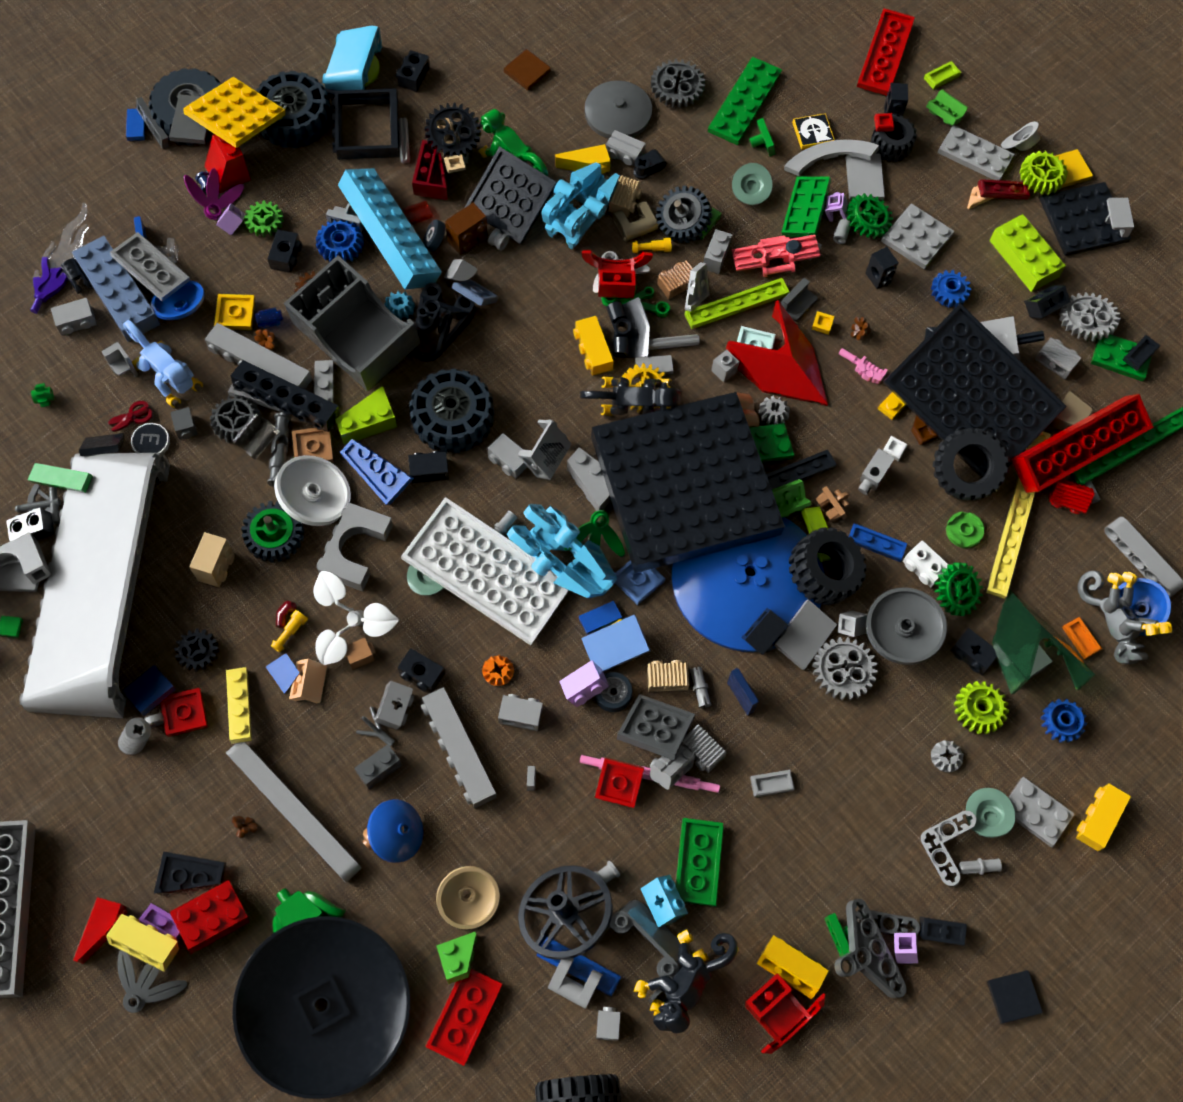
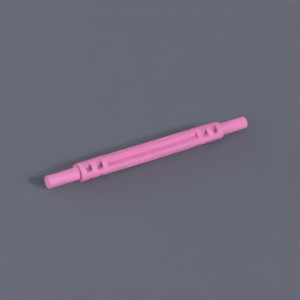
[580,755,720,793]

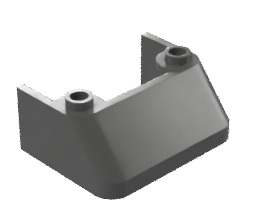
[606,900,691,1004]

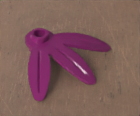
[183,168,244,220]

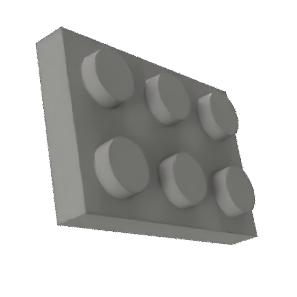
[1008,777,1075,847]

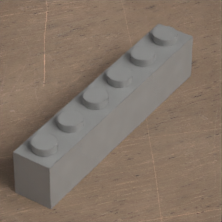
[205,323,312,389]
[421,687,496,809]

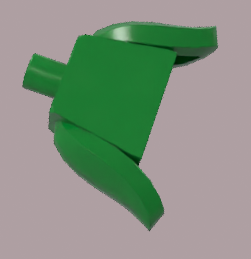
[273,888,346,932]

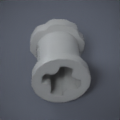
[594,861,620,884]

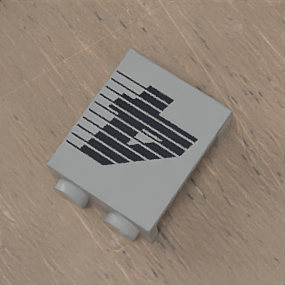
[518,419,571,480]

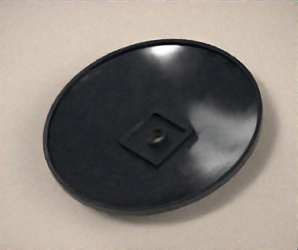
[232,916,410,1099]

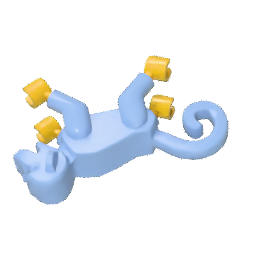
[123,320,203,408]

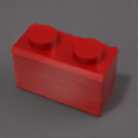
[1048,479,1095,514]

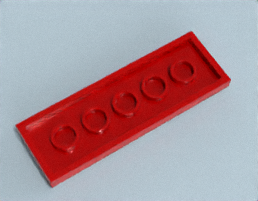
[857,8,915,96]

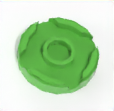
[946,512,984,548]

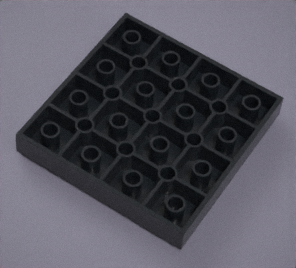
[591,392,785,573]

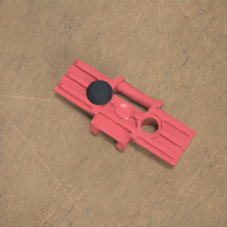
[732,235,820,277]

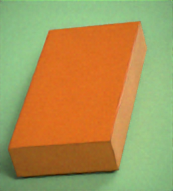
[1062,617,1102,660]

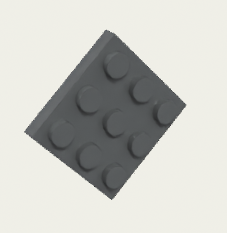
[617,694,695,760]

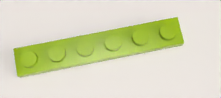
[684,278,790,329]

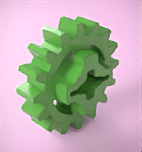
[244,200,284,237]

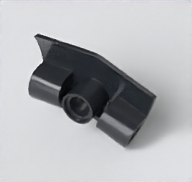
[606,297,650,358]

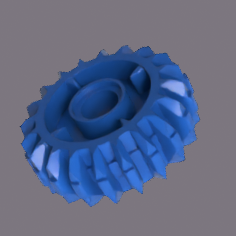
[316,219,364,262]

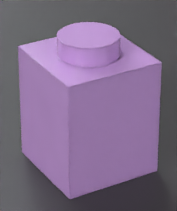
[894,933,918,964]

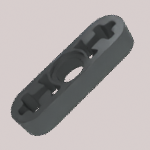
[857,910,920,936]

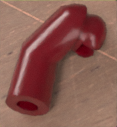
[276,601,297,628]

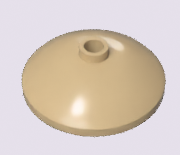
[436,866,500,929]

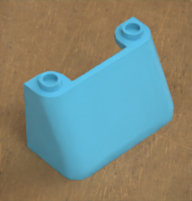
[322,26,382,91]

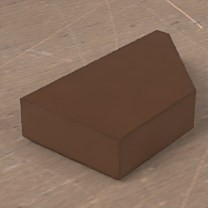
[911,415,937,446]

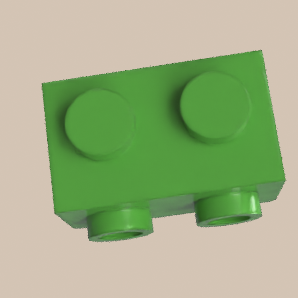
[926,90,968,125]
[772,479,812,517]

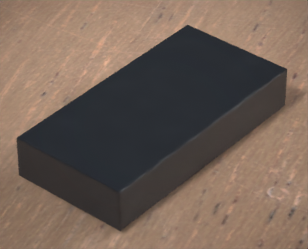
[1123,335,1160,371]

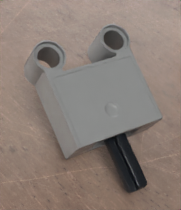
[980,316,1045,360]

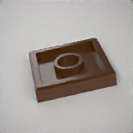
[504,49,551,91]

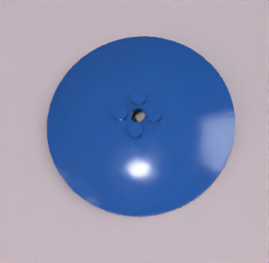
[672,517,824,652]

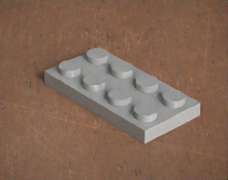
[937,125,1014,180]
[110,232,190,302]

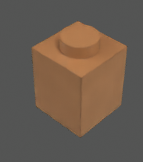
[346,638,376,670]

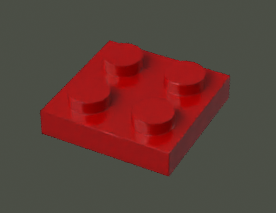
[160,688,208,737]
[595,757,644,808]

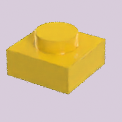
[812,311,834,335]

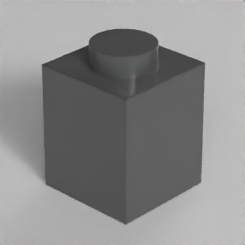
[171,407,198,440]

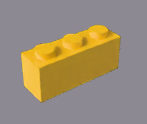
[573,316,613,376]
[1076,783,1131,851]
[756,935,829,1000]

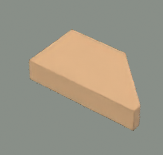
[967,186,994,209]

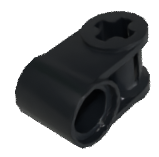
[633,149,667,179]

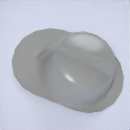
[1001,121,1040,151]

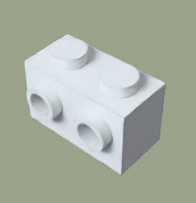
[903,540,948,588]

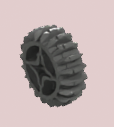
[210,395,262,444]

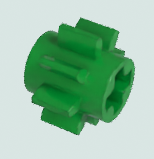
[31,383,54,407]

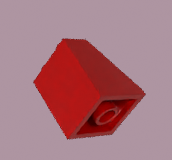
[204,134,251,193]

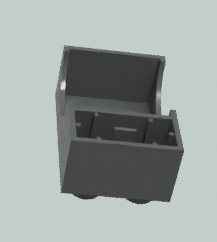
[284,255,420,392]

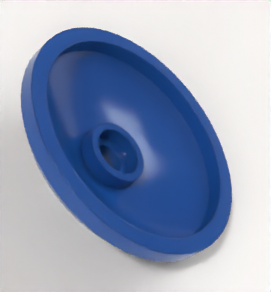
[151,280,205,320]
[1119,578,1171,636]
[367,799,423,863]

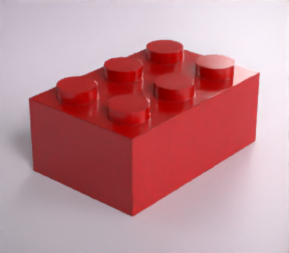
[170,880,249,955]

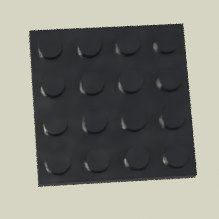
[464,147,557,244]
[1040,182,1131,256]

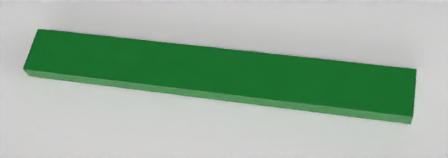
[1070,407,1183,485]

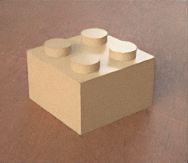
[189,532,235,588]

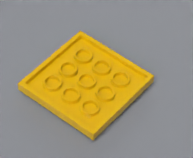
[183,77,285,148]

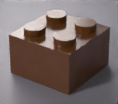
[445,203,488,255]

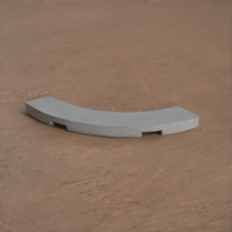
[784,140,879,176]

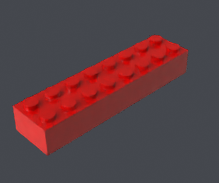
[1011,394,1154,493]

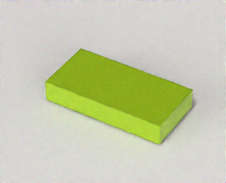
[924,61,961,90]

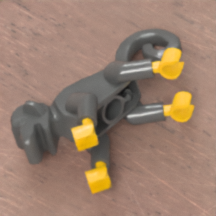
[1077,570,1172,665]

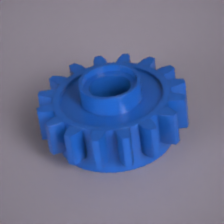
[931,270,971,308]
[1041,699,1087,743]

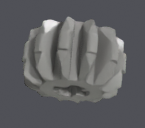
[758,395,790,425]

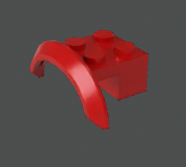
[582,250,653,298]
[745,973,825,1054]

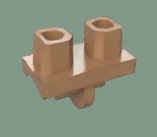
[816,486,850,522]

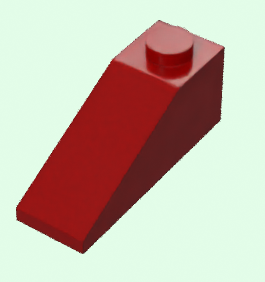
[73,897,127,964]

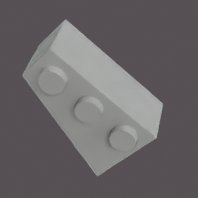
[567,448,611,511]

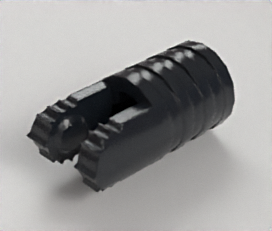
[61,258,92,294]

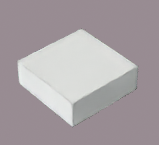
[883,436,908,461]

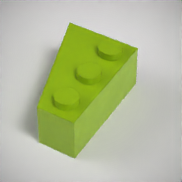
[335,386,397,445]

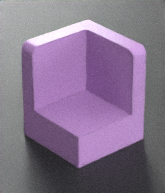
[216,203,245,235]

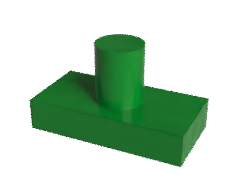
[749,118,776,157]
[824,913,849,957]

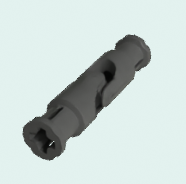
[267,412,291,487]

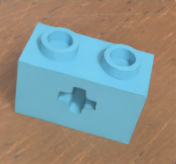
[641,875,688,927]

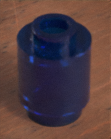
[255,307,283,329]

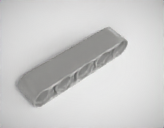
[1104,517,1183,598]

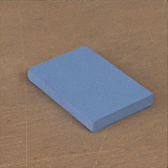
[581,614,650,672]

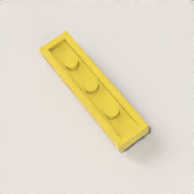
[226,667,252,744]

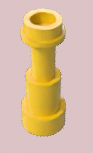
[632,238,672,254]
[271,610,308,653]

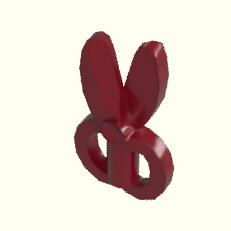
[108,401,153,432]

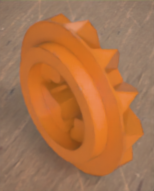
[482,655,514,686]

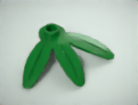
[564,510,625,557]

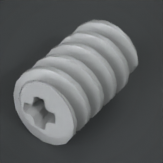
[118,718,151,755]

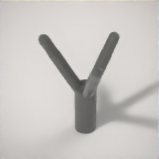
[356,706,395,747]

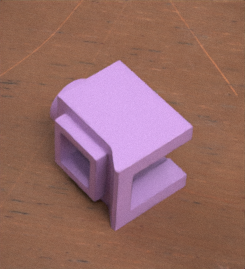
[825,192,848,222]

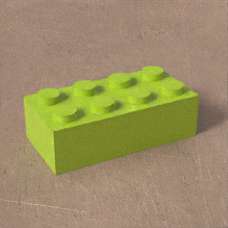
[989,214,1066,292]

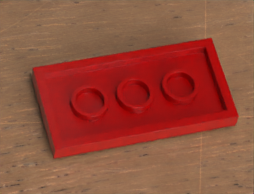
[425,969,503,1067]

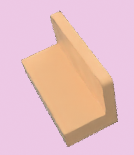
[289,659,327,703]

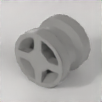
[488,228,509,251]

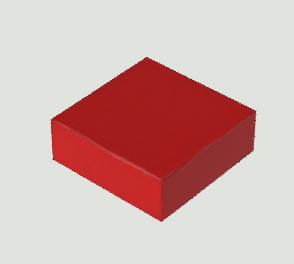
[874,113,894,132]

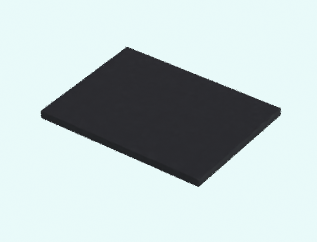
[883,303,1067,479]

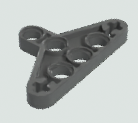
[835,899,906,998]

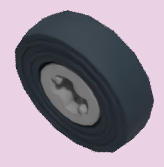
[423,219,446,252]

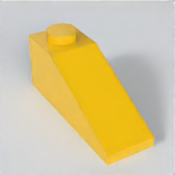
[555,144,610,174]

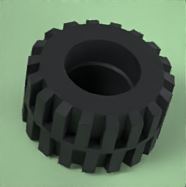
[871,114,917,162]

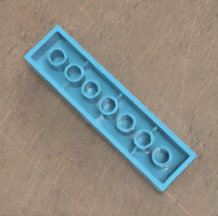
[338,168,442,290]

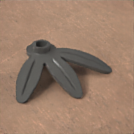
[118,950,187,1013]

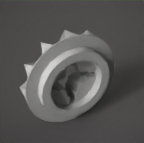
[931,740,964,772]

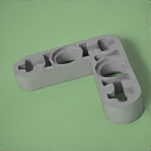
[921,811,976,886]

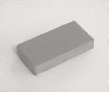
[635,355,673,375]
[750,770,794,797]

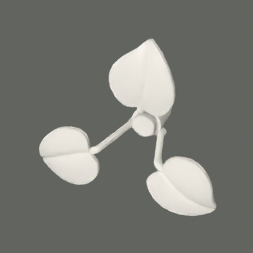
[314,571,399,665]

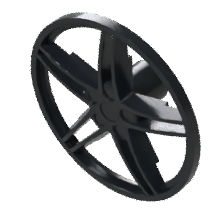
[518,865,613,960]

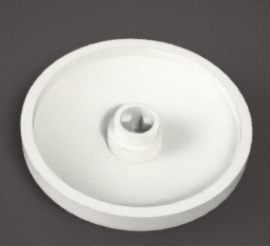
[274,455,351,526]

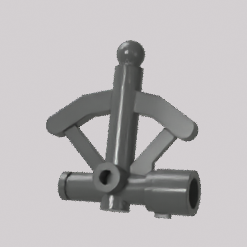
[15,484,61,525]

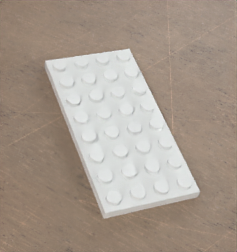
[401,497,569,645]

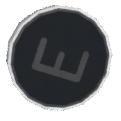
[131,423,170,453]

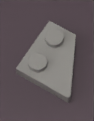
[685,262,710,311]

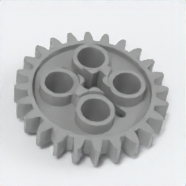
[1059,292,1120,341]
[812,637,878,701]

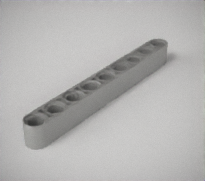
[226,742,361,883]

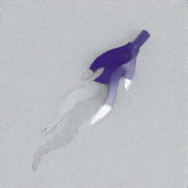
[30,202,88,314]

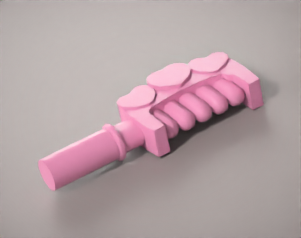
[839,348,887,384]

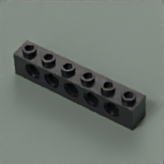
[230,360,340,432]

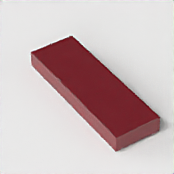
[978,179,1030,200]

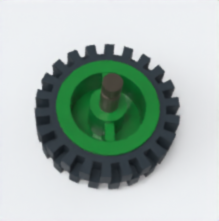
[241,501,304,563]

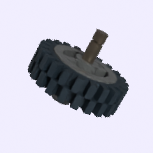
[656,186,713,243]

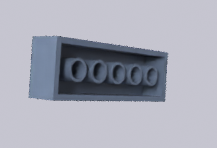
[72,236,160,342]

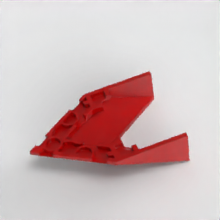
[726,300,828,406]

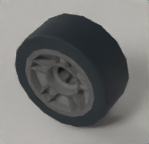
[595,672,633,712]

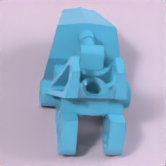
[542,162,620,249]
[507,504,617,598]

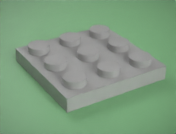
[881,203,954,269]

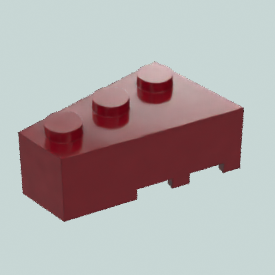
[412,140,448,200]

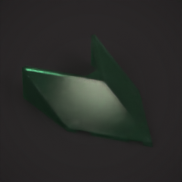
[992,589,1095,694]

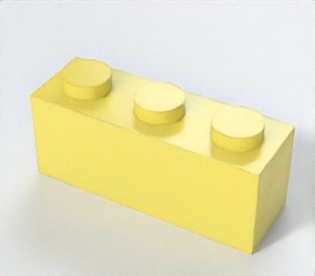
[107,914,179,972]

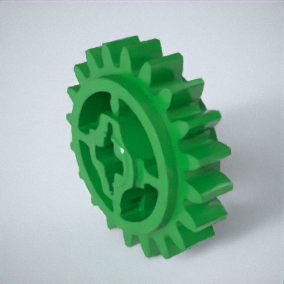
[846,193,893,239]
[935,562,983,616]

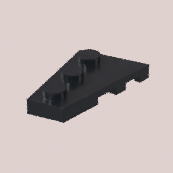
[154,851,226,894]

